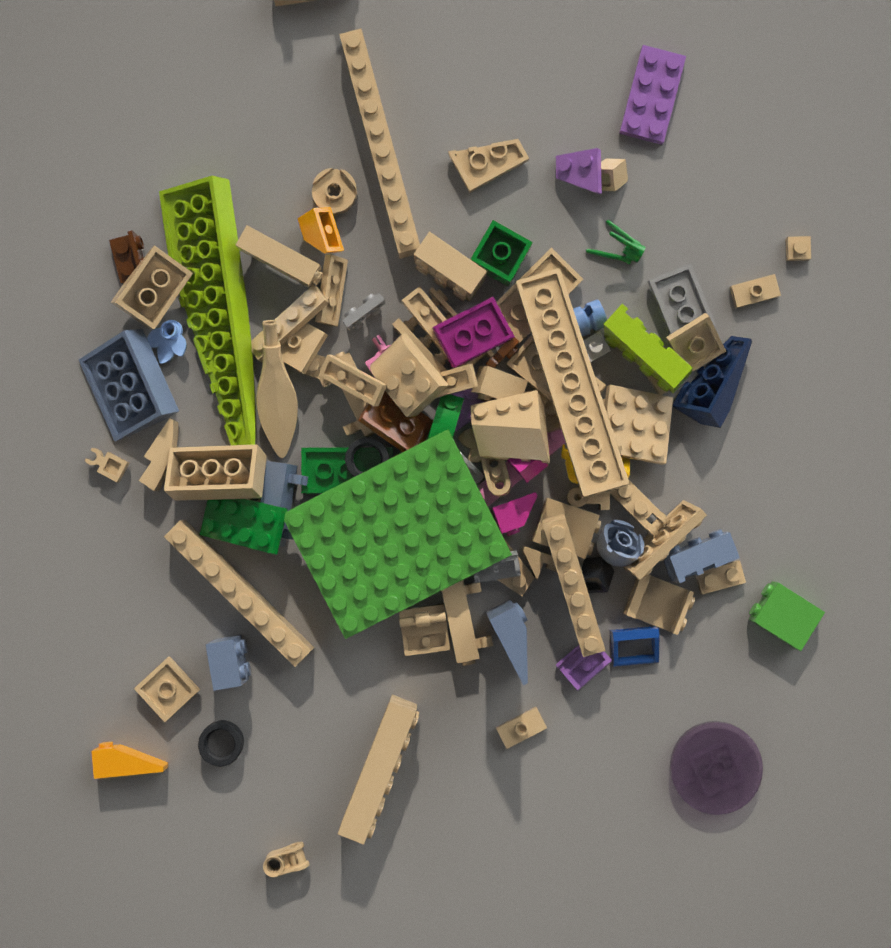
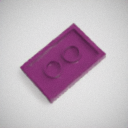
[432,297,515,369]

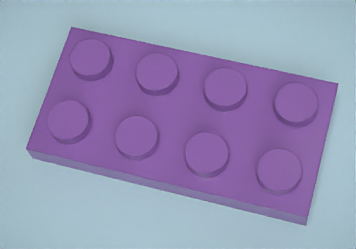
[619,45,686,145]

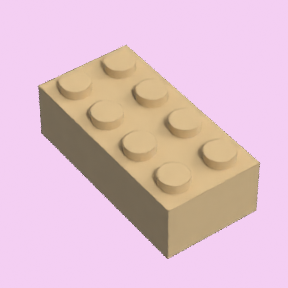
[164,445,267,501]

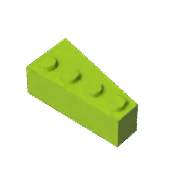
[604,304,693,394]

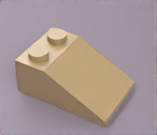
[111,245,193,330]

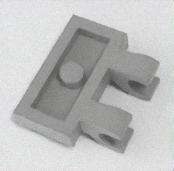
[342,293,386,331]

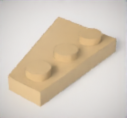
[448,139,529,193]

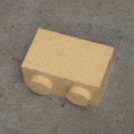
[471,366,528,402]

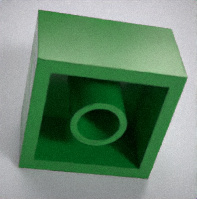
[470,220,533,287]

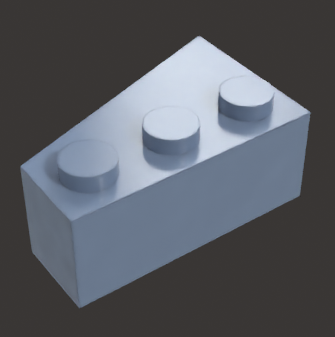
[663,529,740,583]

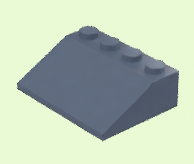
[79,329,179,442]
[486,599,528,685]

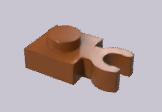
[485,337,519,368]

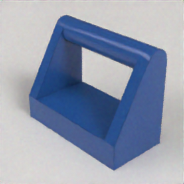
[610,626,660,667]

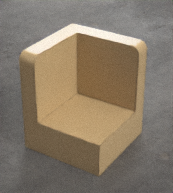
[601,158,628,191]

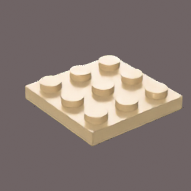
[604,385,673,465]

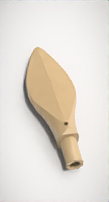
[256,320,298,459]

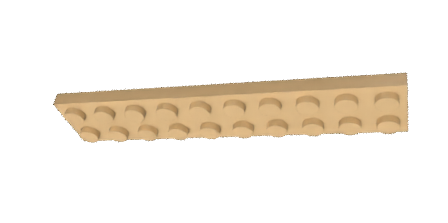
[516,268,630,499]

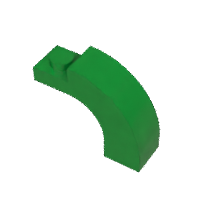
[428,394,464,439]

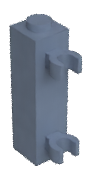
[260,461,308,547]

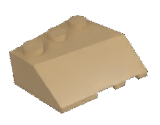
[470,390,550,463]

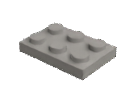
[648,264,716,335]

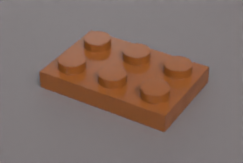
[358,391,433,452]

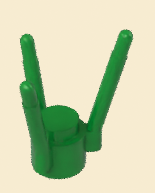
[586,220,646,264]

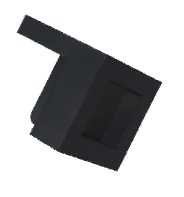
[581,557,614,594]

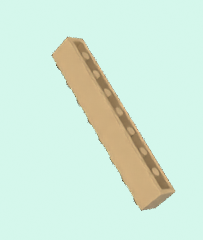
[164,520,314,667]

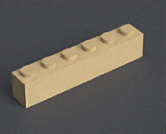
[542,514,606,657]

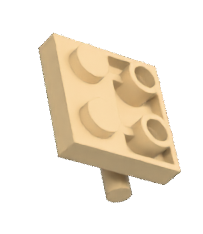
[399,604,450,656]

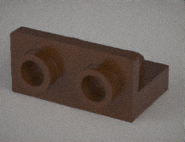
[109,230,144,285]

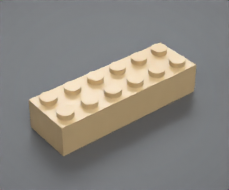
[338,694,420,845]

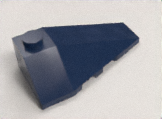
[672,336,752,428]

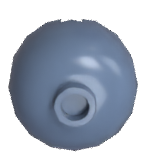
[597,520,645,567]

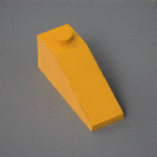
[91,741,168,779]

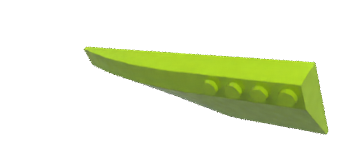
[159,176,255,445]

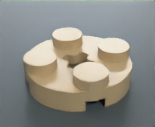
[312,168,357,216]

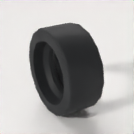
[345,437,389,477]
[198,720,244,767]

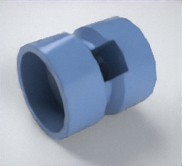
[573,299,607,336]

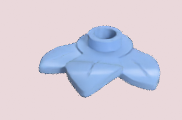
[147,320,187,364]

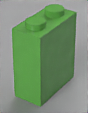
[748,581,825,651]

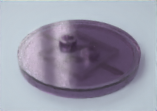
[670,721,763,815]

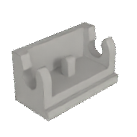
[474,550,521,583]

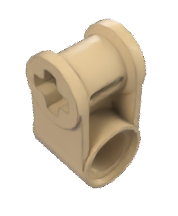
[263,842,310,877]

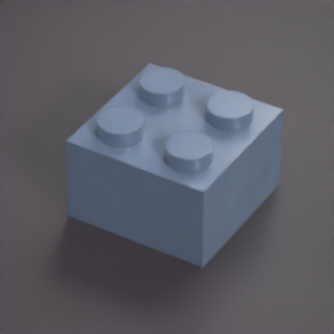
[205,635,251,691]

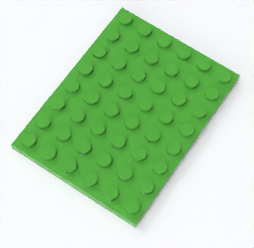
[284,430,512,639]

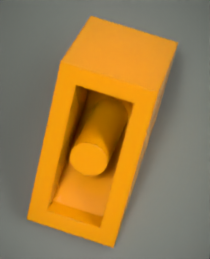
[297,207,344,254]

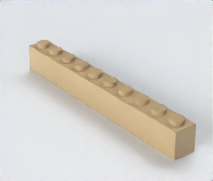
[339,29,420,259]

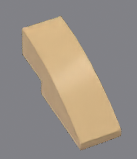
[139,418,178,491]

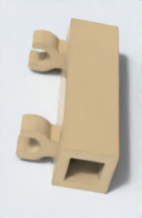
[236,225,323,288]
[319,352,375,437]
[442,580,493,666]

